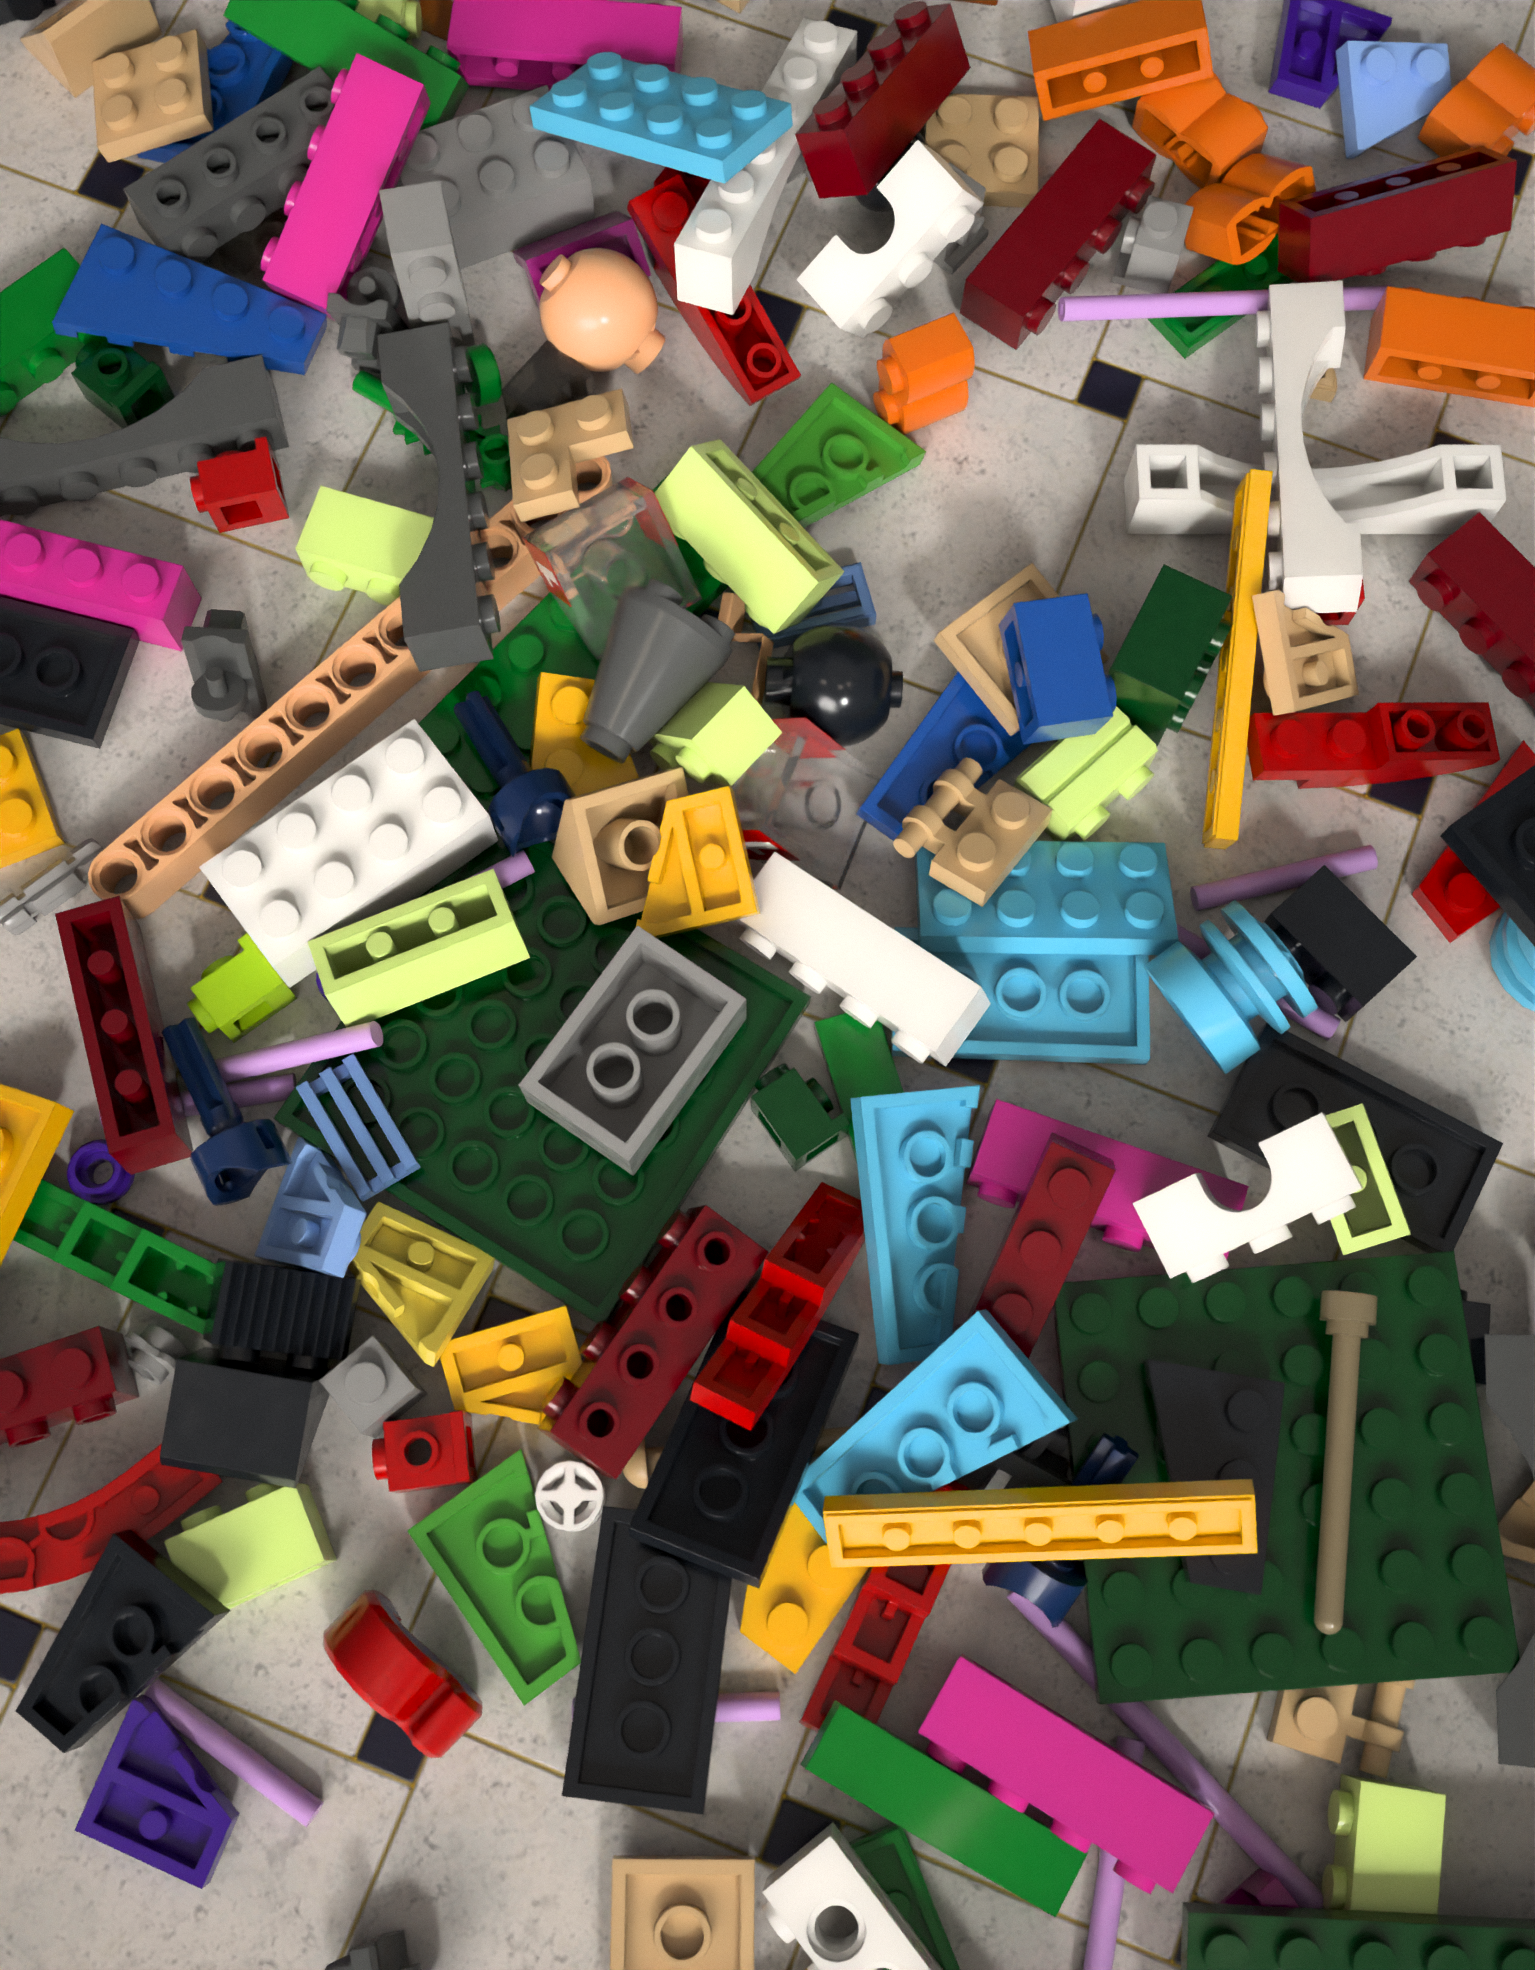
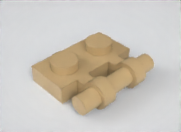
[893,758,1053,907]
[1267,1680,1415,1779]

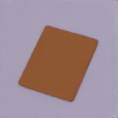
[419,0,453,41]

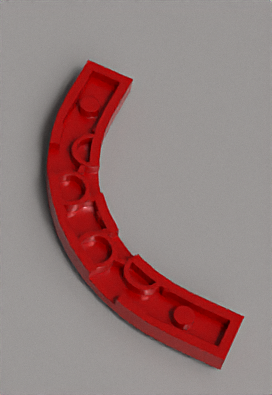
[0,1443,224,1594]

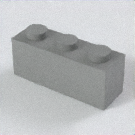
[379,180,475,347]

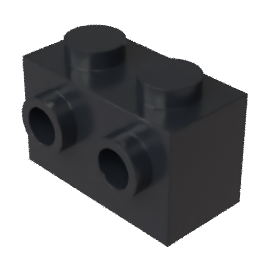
[1263,865,1417,1022]

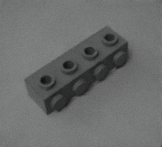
[124,66,335,263]

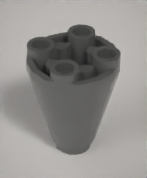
[580,579,735,763]

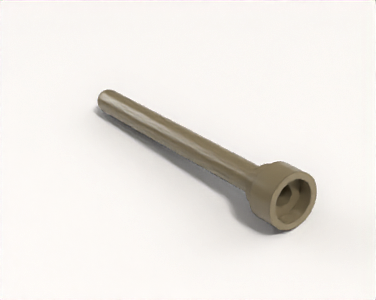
[1314,1291,1378,1635]

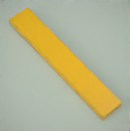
[1201,469,1273,850]
[823,1479,1257,1568]

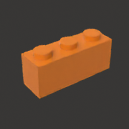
[1028,0,1214,121]
[1363,286,1535,408]

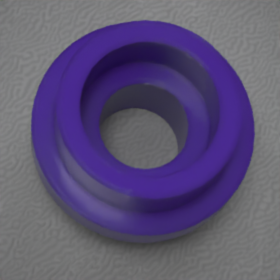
[67,1139,135,1205]

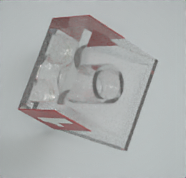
[522,477,702,660]
[727,717,881,890]

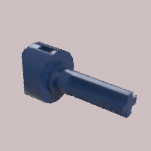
[454,691,576,857]
[162,1017,292,1206]
[982,1432,1139,1628]

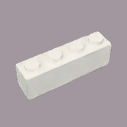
[736,852,991,1066]

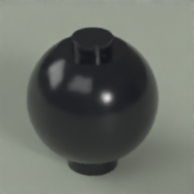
[764,623,903,747]

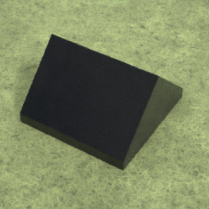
[160,1347,332,1488]

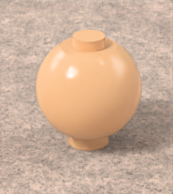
[539,248,665,374]

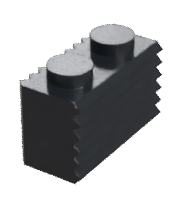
[203,1258,361,1371]

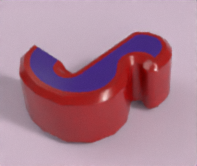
[323,1590,483,1758]

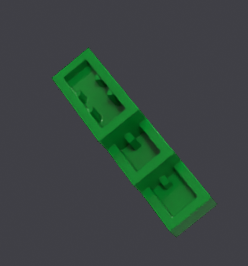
[13,1179,216,1334]
[800,1700,1088,1918]

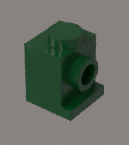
[71,339,175,429]
[751,1063,850,1172]

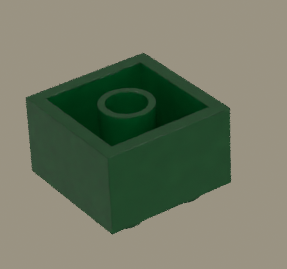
[1108,564,1233,746]

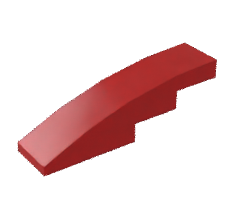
[690,1182,865,1431]
[798,1480,971,1732]

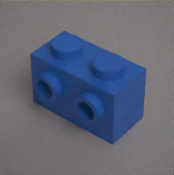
[999,593,1117,744]

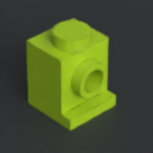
[186,933,297,1043]

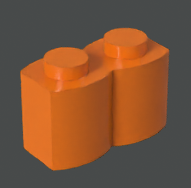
[1417,43,1535,157]
[1132,72,1268,188]
[1184,153,1316,265]
[873,312,975,435]

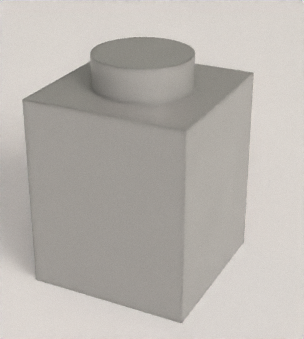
[319,1336,427,1438]

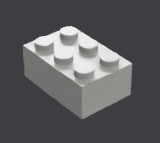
[396,85,595,269]
[519,925,747,1176]

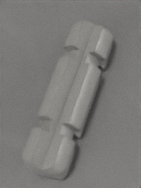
[0,838,104,935]

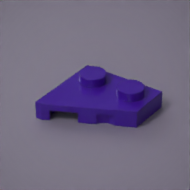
[1268,0,1392,109]
[75,1694,240,1889]

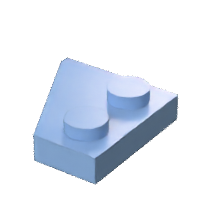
[1336,41,1452,159]
[254,1137,367,1278]

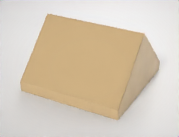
[19,0,162,98]
[552,766,689,925]

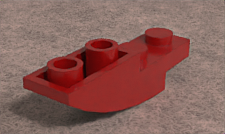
[627,174,801,406]
[1247,702,1501,789]

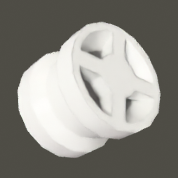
[535,1460,607,1532]

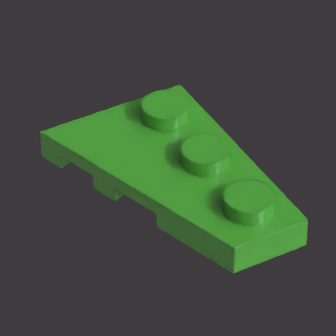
[752,382,926,528]
[407,1449,581,1706]

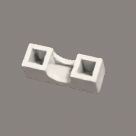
[797,140,984,338]
[1133,1113,1363,1283]

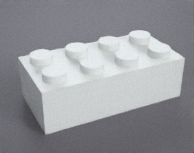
[199,719,498,988]

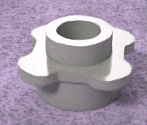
[124,1324,191,1385]

